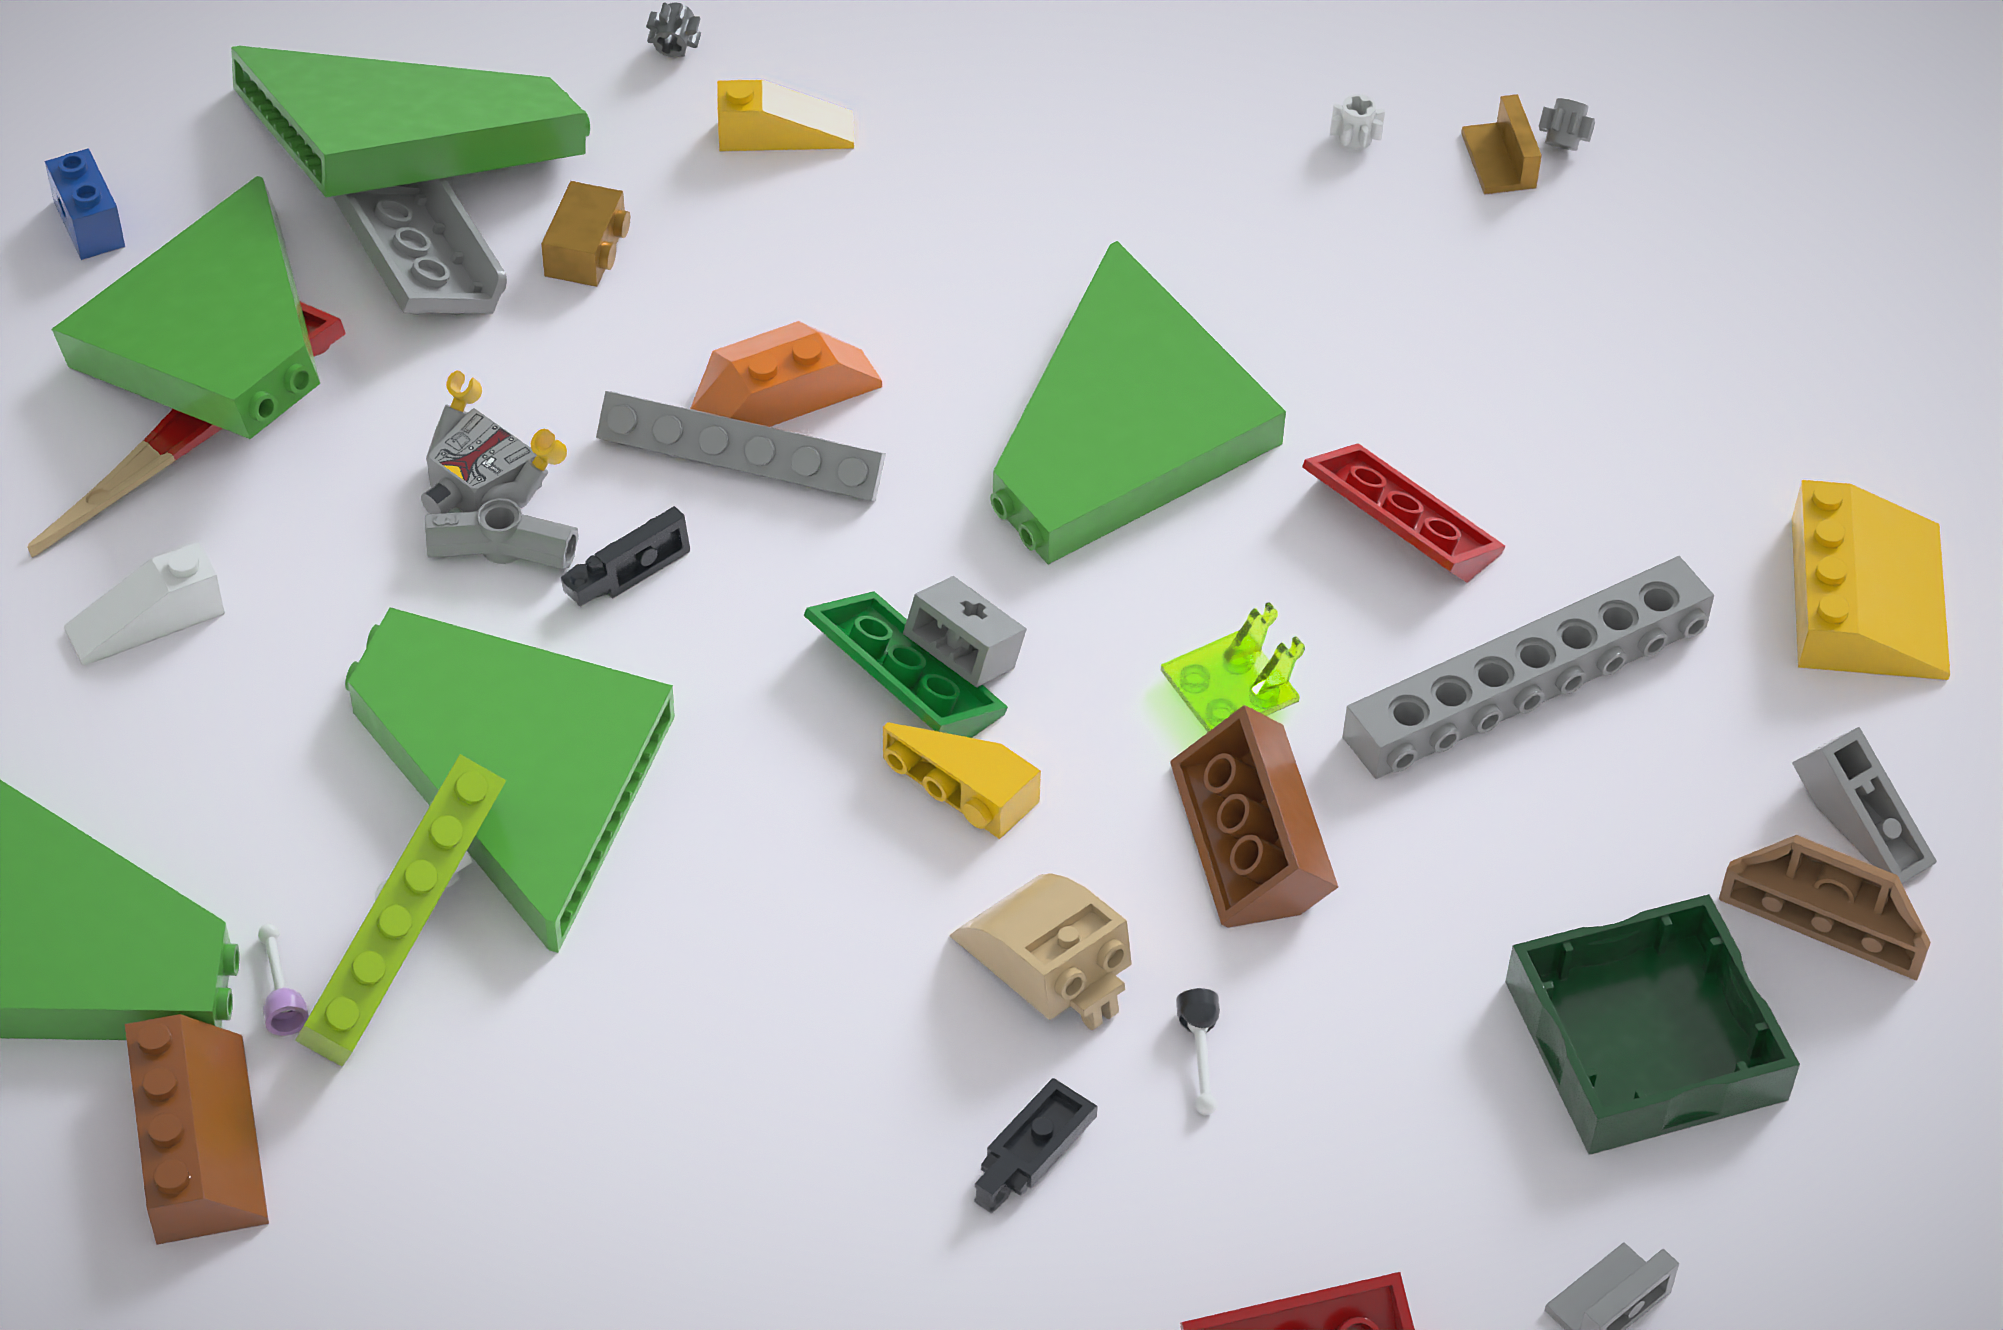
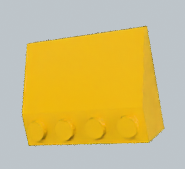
[1792,480,1950,680]

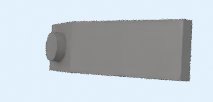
[1791,726,1937,883]

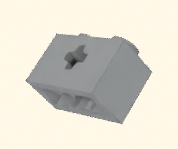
[903,576,1027,687]

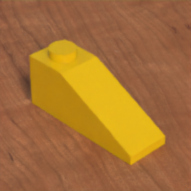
[717,79,854,151]

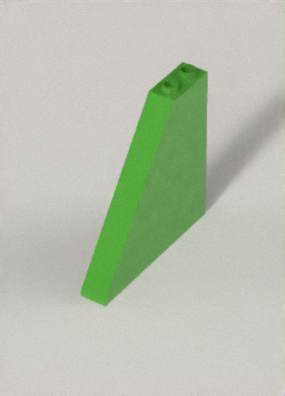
[231,45,591,197]
[51,176,321,439]
[990,240,1286,565]
[345,607,675,953]
[0,779,240,1040]

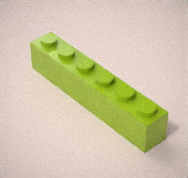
[295,754,507,1067]

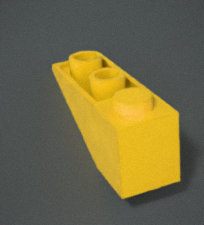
[883,722,1041,839]

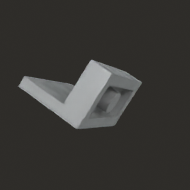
[1544,1242,1680,1330]

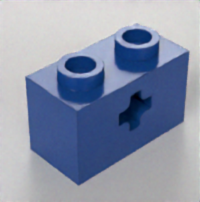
[44,148,126,260]

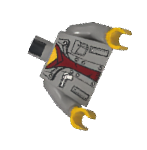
[421,370,567,514]

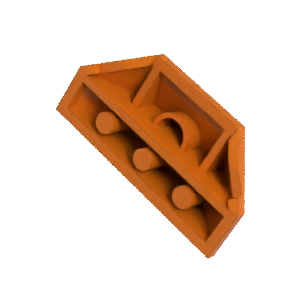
[690,321,882,427]

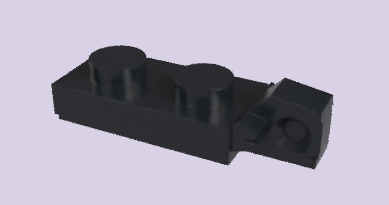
[560,506,690,607]
[974,1078,1098,1213]

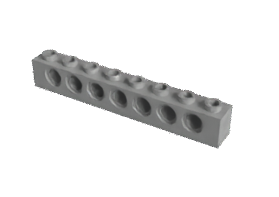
[1342,555,1715,779]

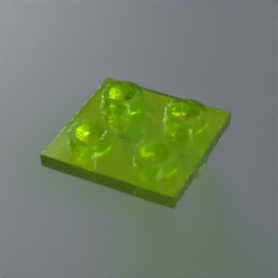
[1160,602,1305,732]

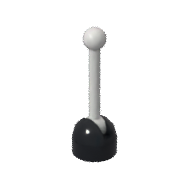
[1176,988,1220,1115]

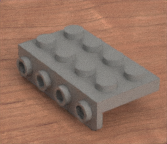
[332,178,507,315]

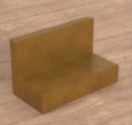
[1461,94,1542,195]

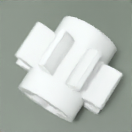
[1330,94,1385,150]

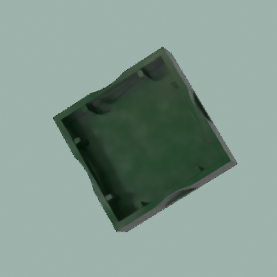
[1505,894,1800,1155]

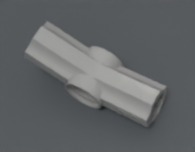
[425,498,579,569]

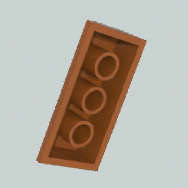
[1170,705,1339,928]
[125,1014,269,1245]

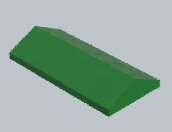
[803,591,1008,738]

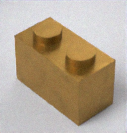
[541,180,631,287]

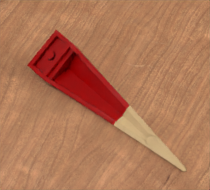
[27,301,346,558]

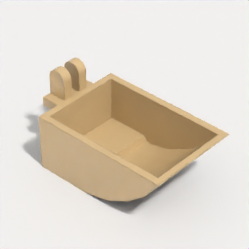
[949,873,1132,1030]

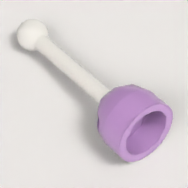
[258,923,309,1036]

